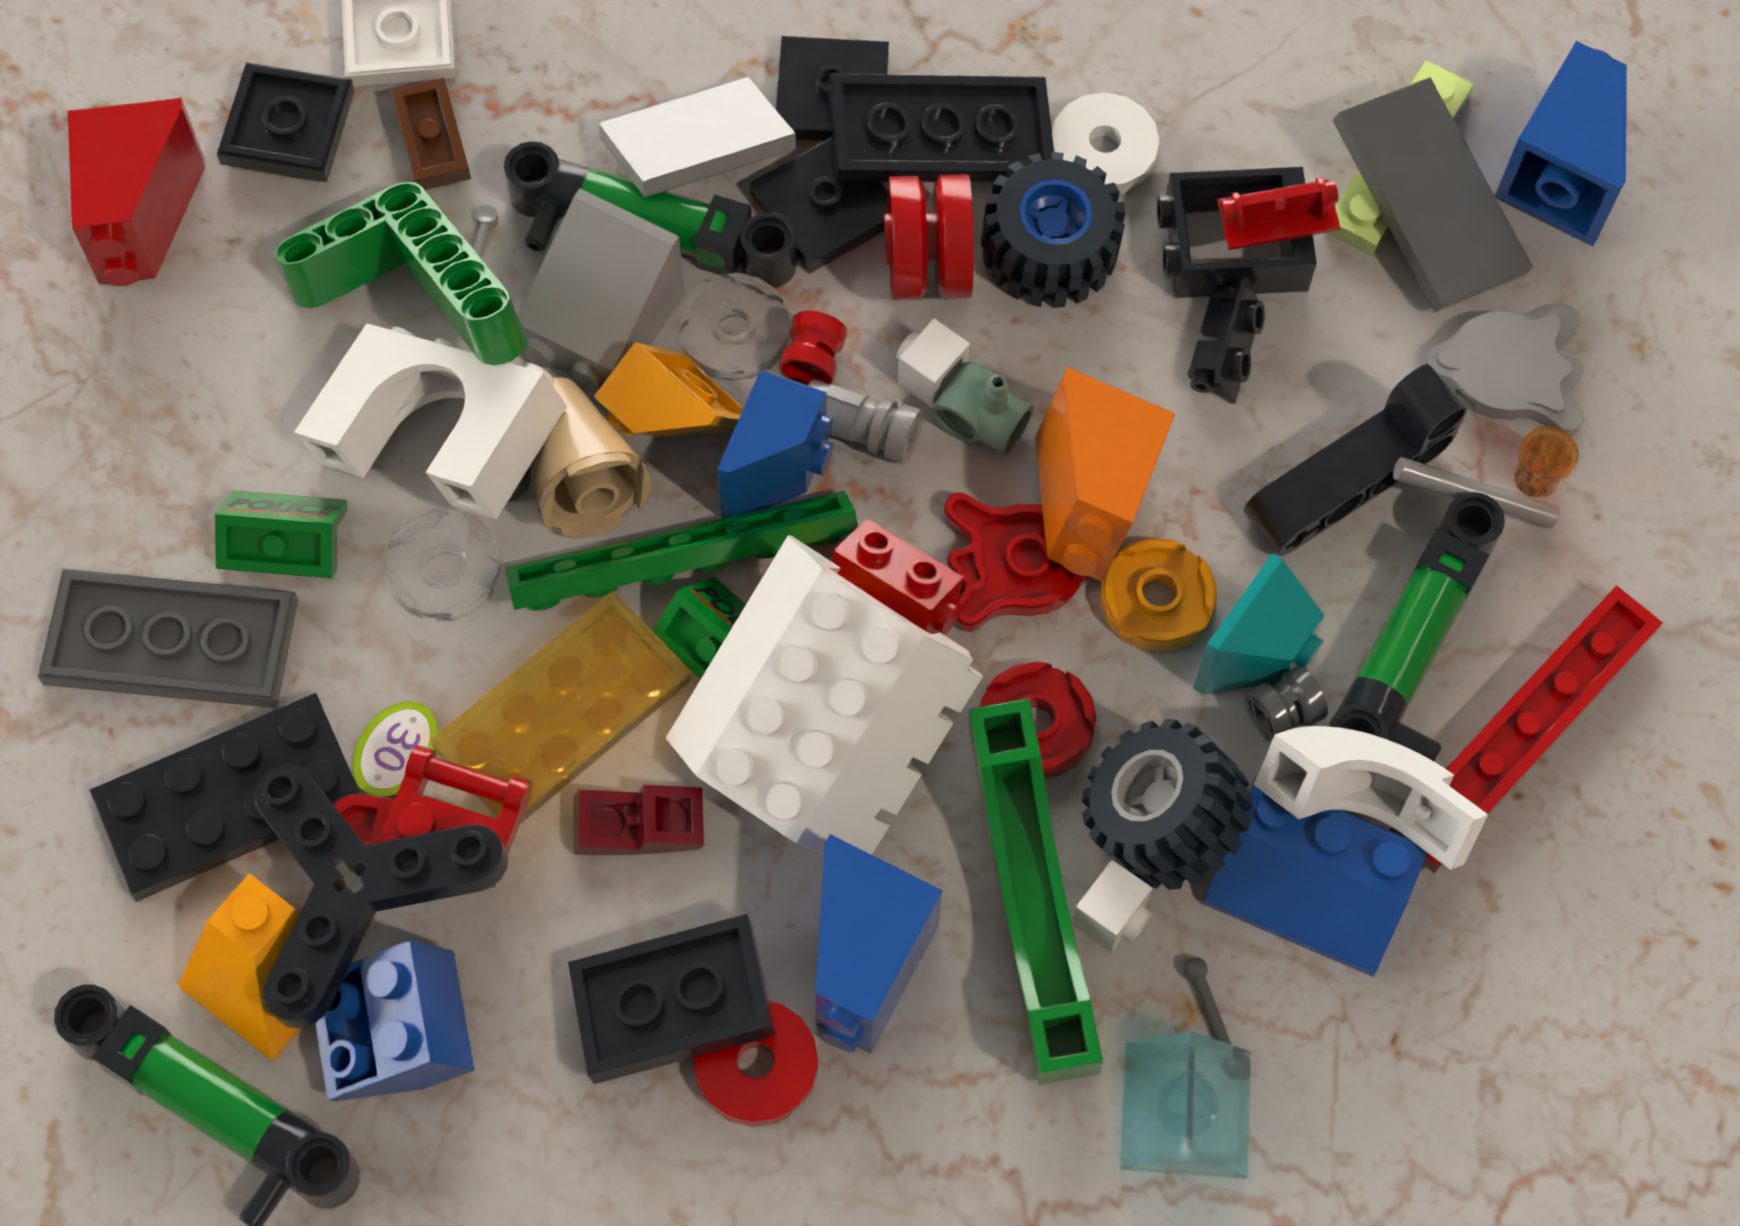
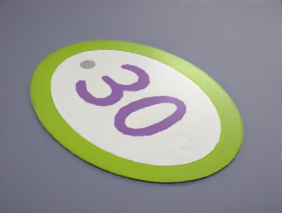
[352,701,439,797]

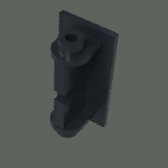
[1187,277,1265,404]

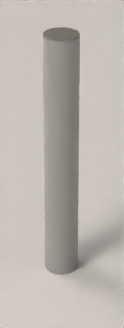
[1393,457,1560,528]

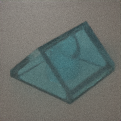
[1120,1032,1251,1178]

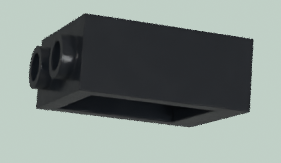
[1157,166,1317,298]

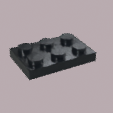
[568,914,776,1084]

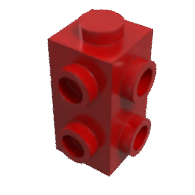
[831,519,964,635]

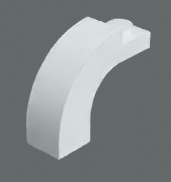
[1253,726,1488,870]

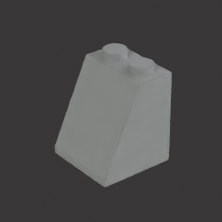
[517,189,685,392]

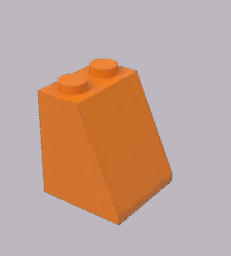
[1035,367,1176,581]

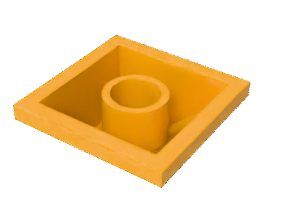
[594,342,744,437]
[178,873,353,1063]

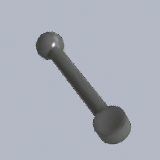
[1184,957,1247,1081]

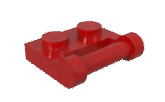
[376,745,533,888]

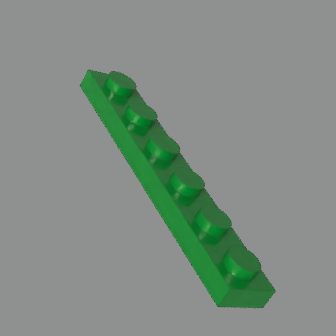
[505,490,858,611]

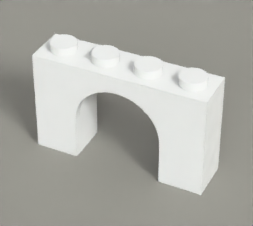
[294,323,567,519]

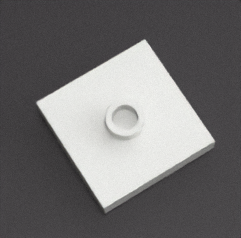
[342,0,456,87]

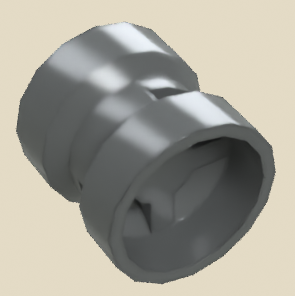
[1245,665,1328,743]

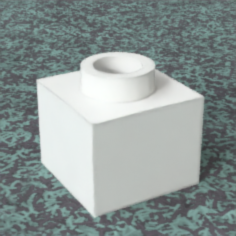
[896,318,970,408]
[1072,860,1152,953]

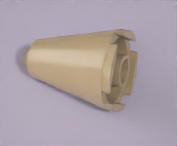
[532,377,653,539]

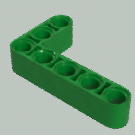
[274,182,528,365]

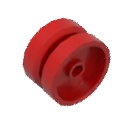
[884,174,974,301]

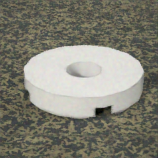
[1052,92,1160,194]

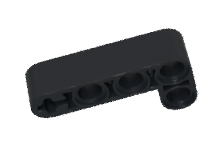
[1243,364,1467,556]

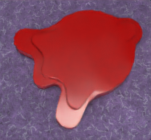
[944,492,1091,632]

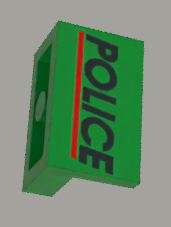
[215,490,347,579]
[650,577,746,679]

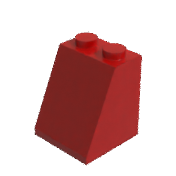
[67,98,205,286]

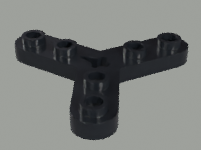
[254,765,508,1029]

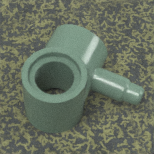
[930,362,1034,455]

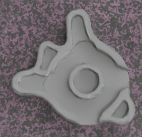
[1426,304,1584,436]

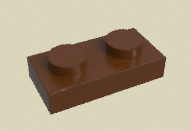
[391,77,471,190]

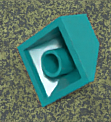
[1193,553,1324,695]

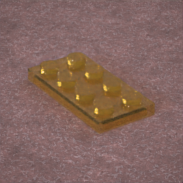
[430,591,692,824]

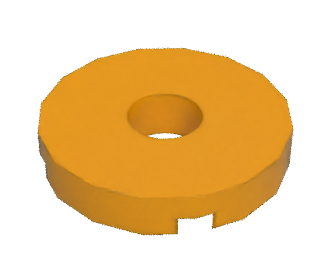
[1100,538,1217,652]

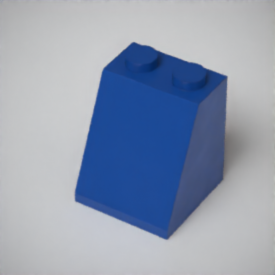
[1495,41,1627,247]
[815,834,943,1054]

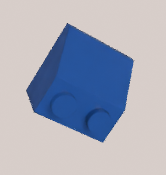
[717,370,833,518]

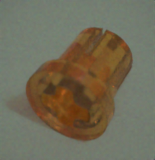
[1514,426,1579,498]

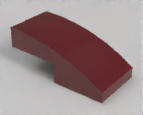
[574,784,704,855]

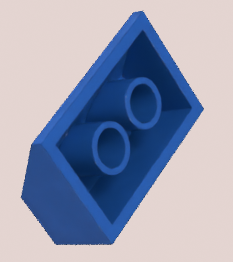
[1202,775,1427,977]

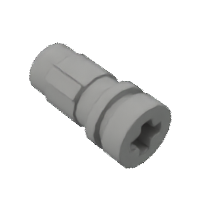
[808,379,924,464]

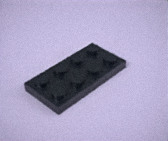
[828,74,1054,182]
[90,693,360,902]

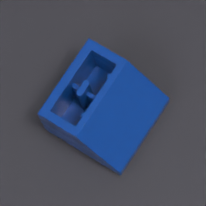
[316,940,474,1102]

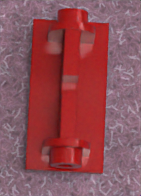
[1217,177,1341,250]

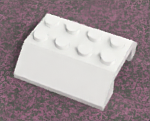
[666,535,983,855]

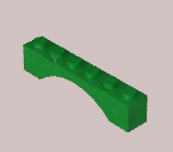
[969,698,1103,1085]

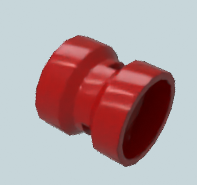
[778,310,847,386]

